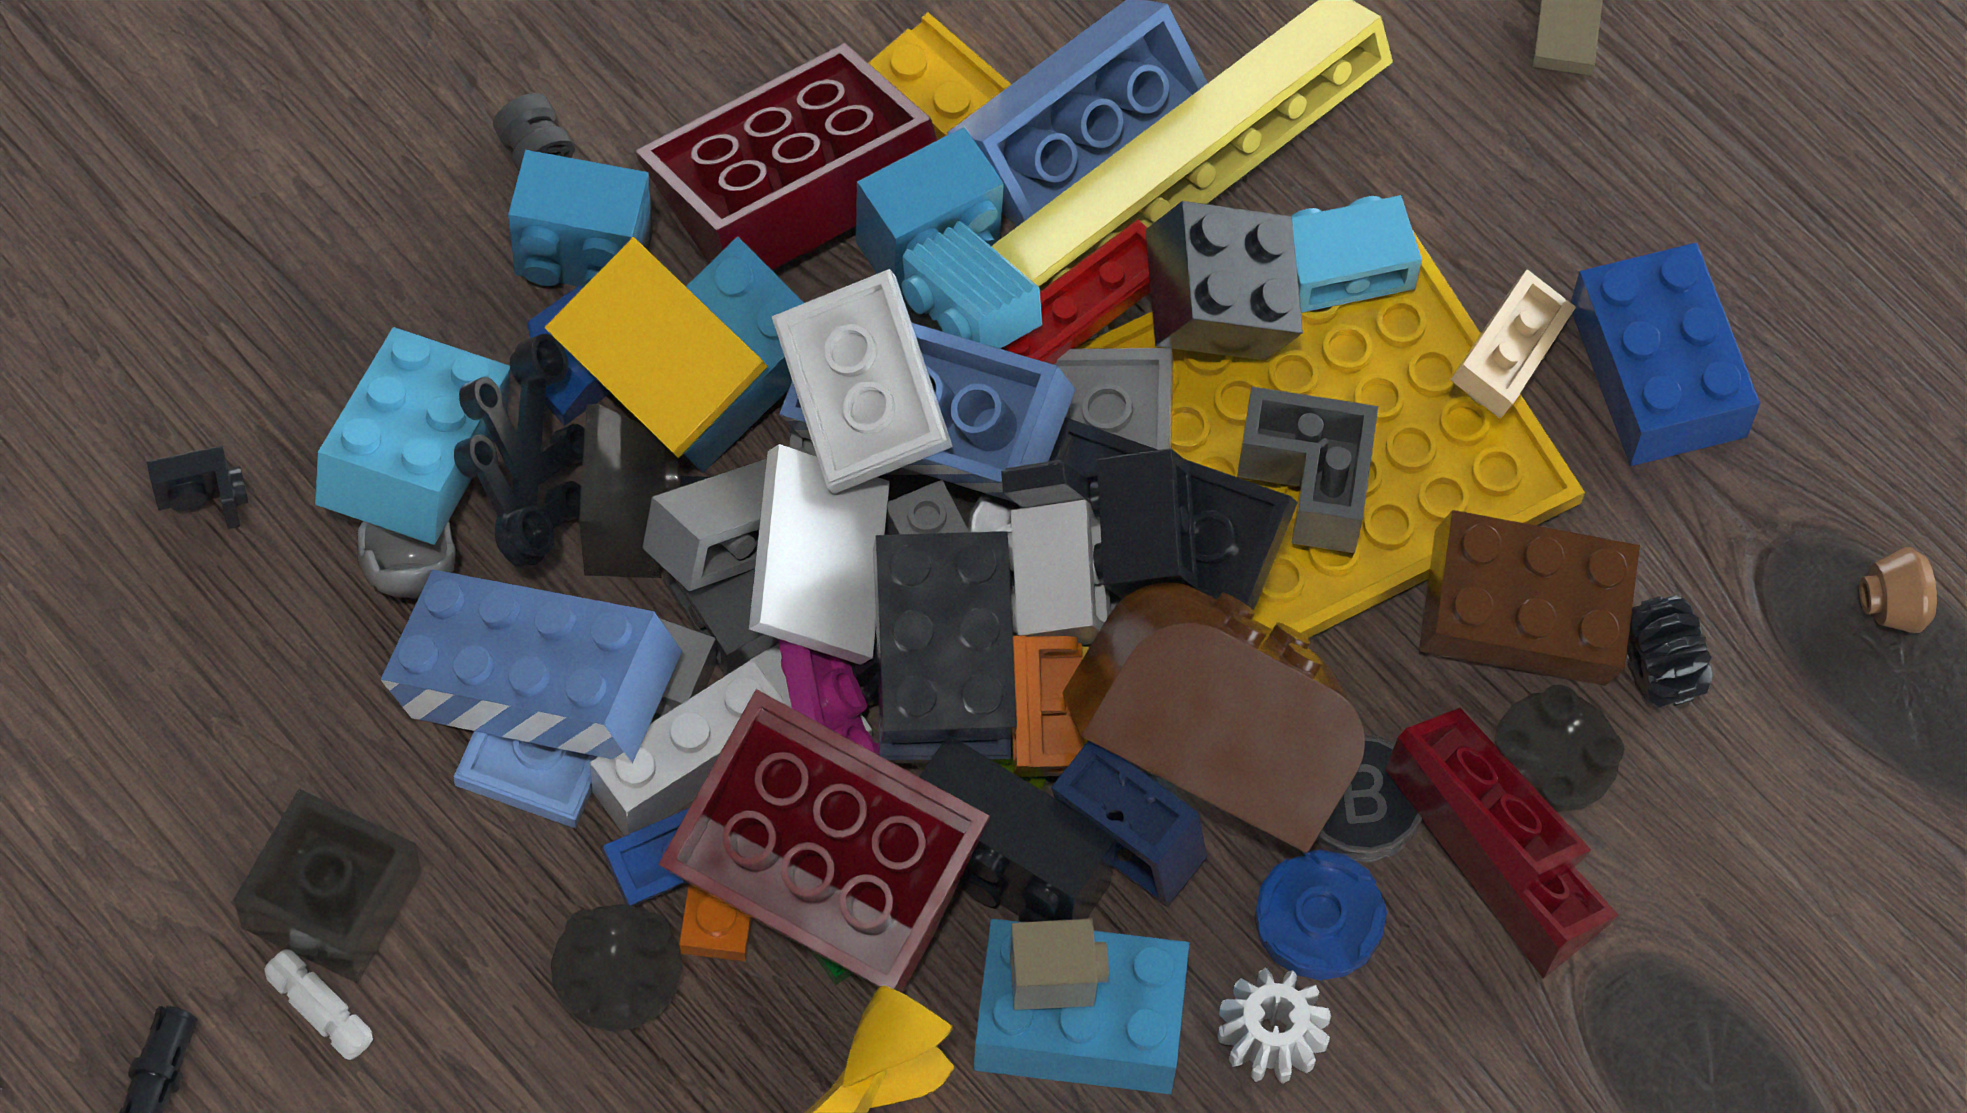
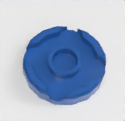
[1254,849,1387,980]

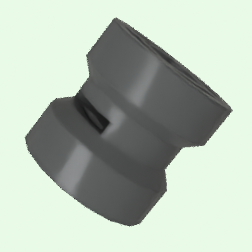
[493,93,575,172]

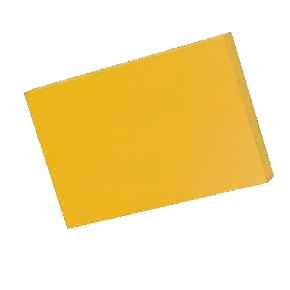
[544,237,768,458]

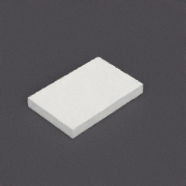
[772,269,953,494]
[749,444,889,665]

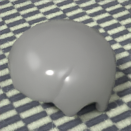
[358,521,456,598]

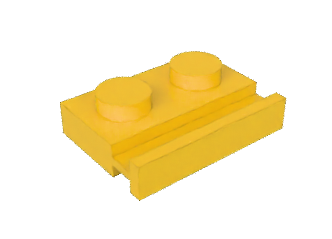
[868,12,1012,140]

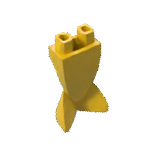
[805,985,954,1113]

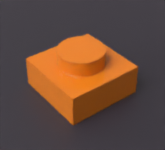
[679,884,752,962]

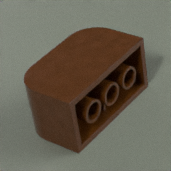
[1062,583,1365,853]

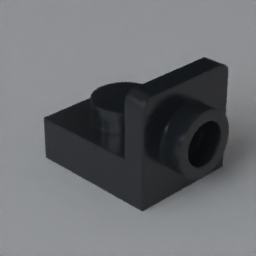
[147,446,248,529]

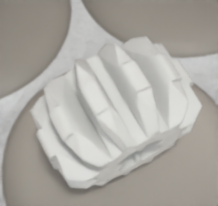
[1218,967,1331,1084]

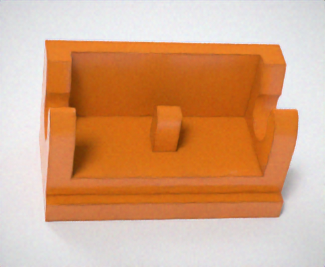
[1012,635,1085,777]

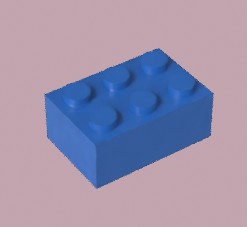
[1570,242,1760,466]

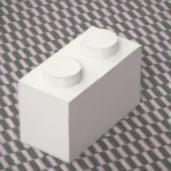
[1008,499,1111,645]

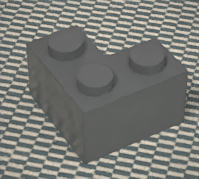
[1237,386,1378,553]

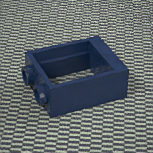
[1051,740,1207,907]

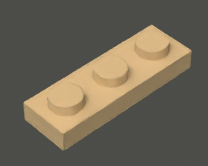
[1450,269,1576,418]

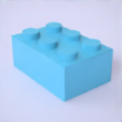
[315,327,511,545]

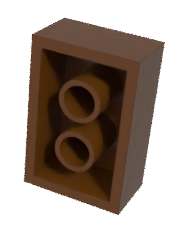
[1419,510,1640,686]

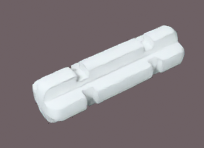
[264,949,373,1060]

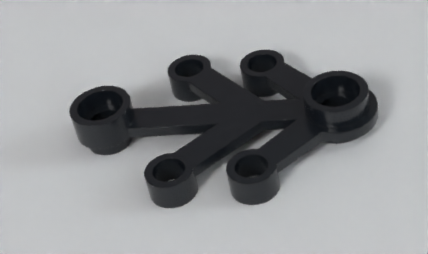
[454,334,592,568]

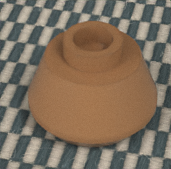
[1859,547,1937,633]

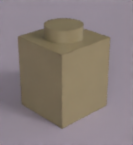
[1009,919,1109,1010]

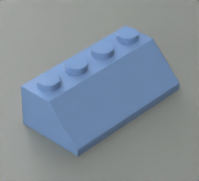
[947,0,1208,227]

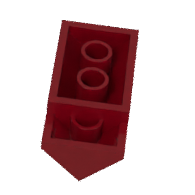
[1385,707,1619,979]

